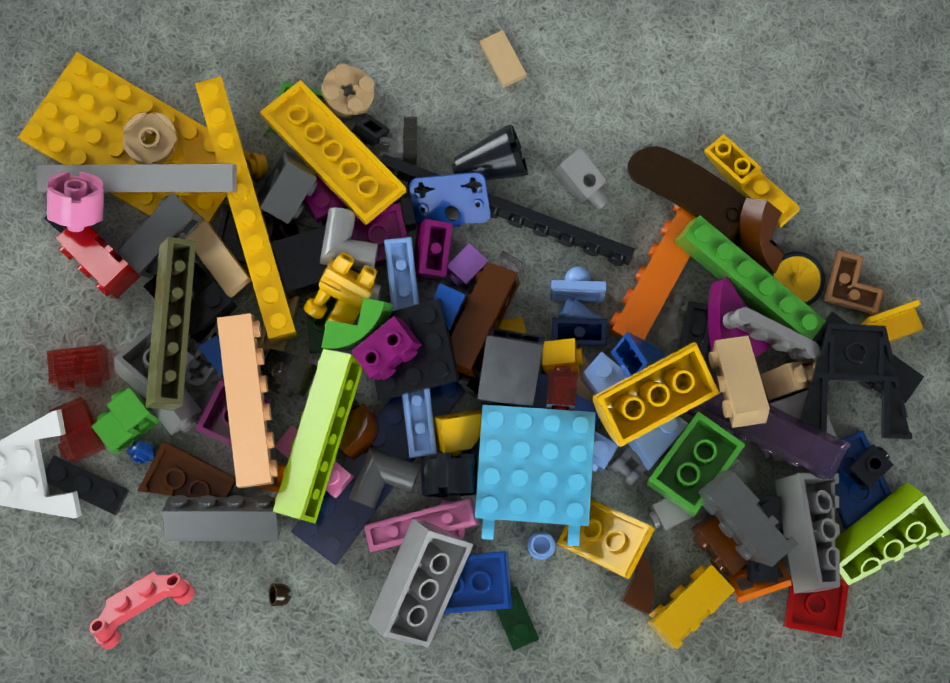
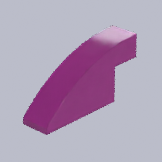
[708,277,770,358]

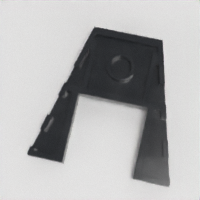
[796,323,912,440]

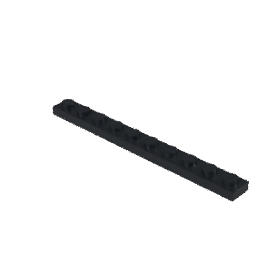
[380,154,635,266]

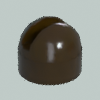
[269,583,291,606]

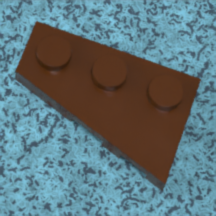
[137,441,236,497]

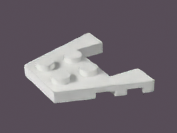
[0,409,82,518]

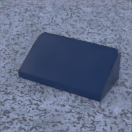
[551,317,607,346]

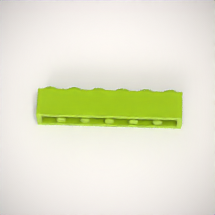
[273,348,363,524]

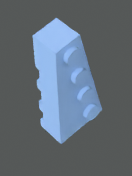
[581,352,688,471]

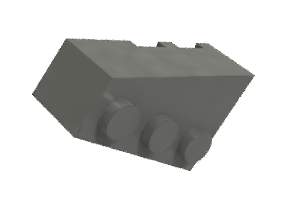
[698,470,798,567]

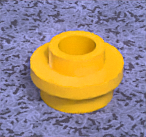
[247,152,268,179]

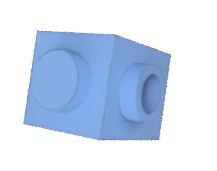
[592,431,618,472]

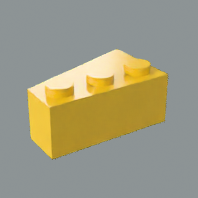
[647,564,735,649]

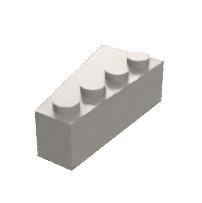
[775,473,840,594]

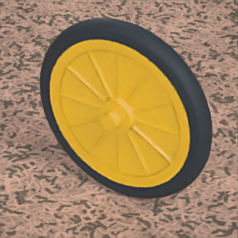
[769,251,825,306]

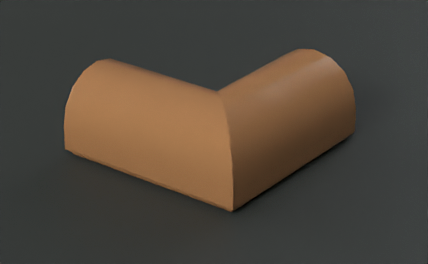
[823,250,884,316]

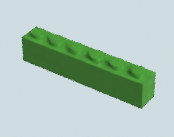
[674,215,826,340]

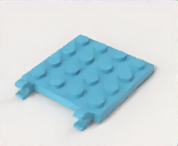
[475,405,596,546]

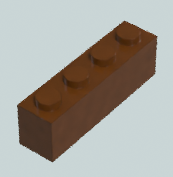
[451,262,520,378]

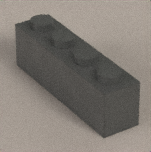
[162,495,281,541]

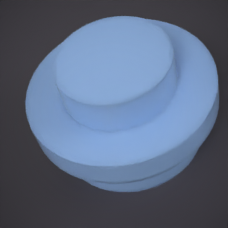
[527,532,555,560]

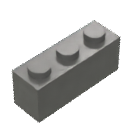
[117,192,204,279]

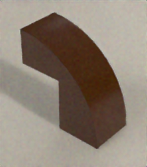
[739,198,784,273]
[620,554,654,614]

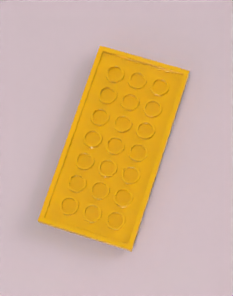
[18,52,251,229]

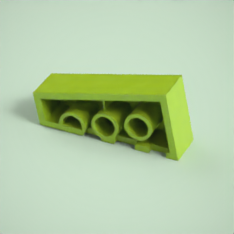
[835,481,950,585]

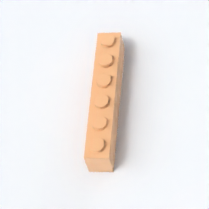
[217,313,278,488]

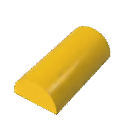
[592,342,720,447]

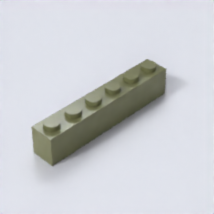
[145,237,196,411]

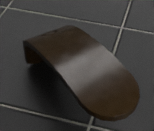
[627,146,746,246]

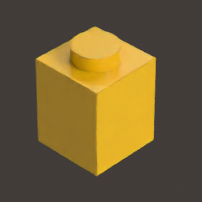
[542,338,584,378]

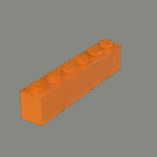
[609,204,696,340]

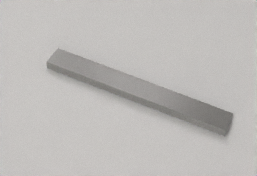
[37,164,237,192]

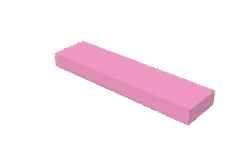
[364,497,479,552]

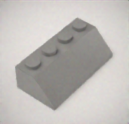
[368,519,473,648]

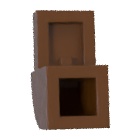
[339,398,378,460]

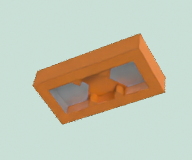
[727,560,792,604]

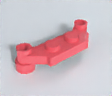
[89,571,195,650]

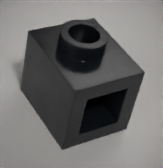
[843,444,894,490]

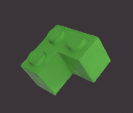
[91,387,160,455]

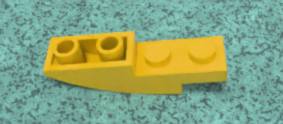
[704,134,800,229]

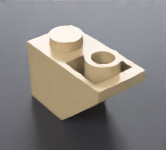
[760,359,816,400]

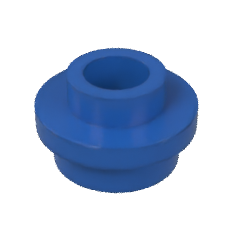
[127,441,155,464]

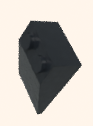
[143,262,237,344]

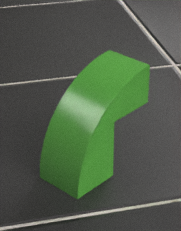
[321,298,393,351]

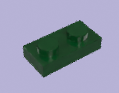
[496,587,539,651]

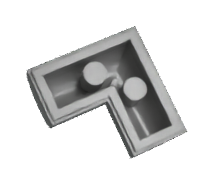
[320,207,378,270]

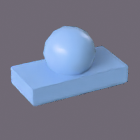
[550,266,606,303]

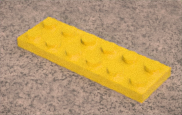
[260,80,406,225]

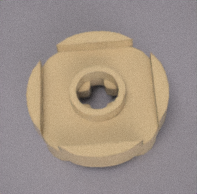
[321,64,374,118]
[123,112,179,164]

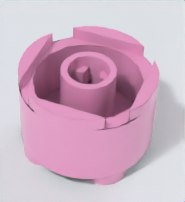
[47,172,104,232]

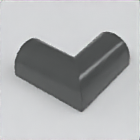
[348,447,421,509]

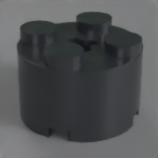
[421,453,477,497]

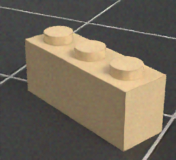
[709,336,770,428]

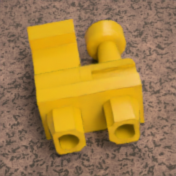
[303,251,377,326]

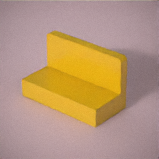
[861,300,924,342]

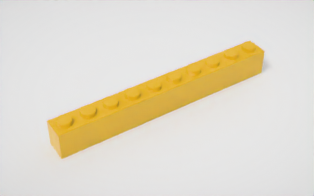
[195,76,298,344]

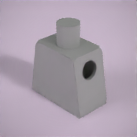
[552,147,610,210]

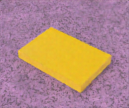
[556,498,655,580]

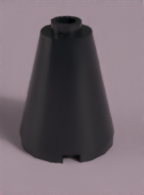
[451,124,528,182]

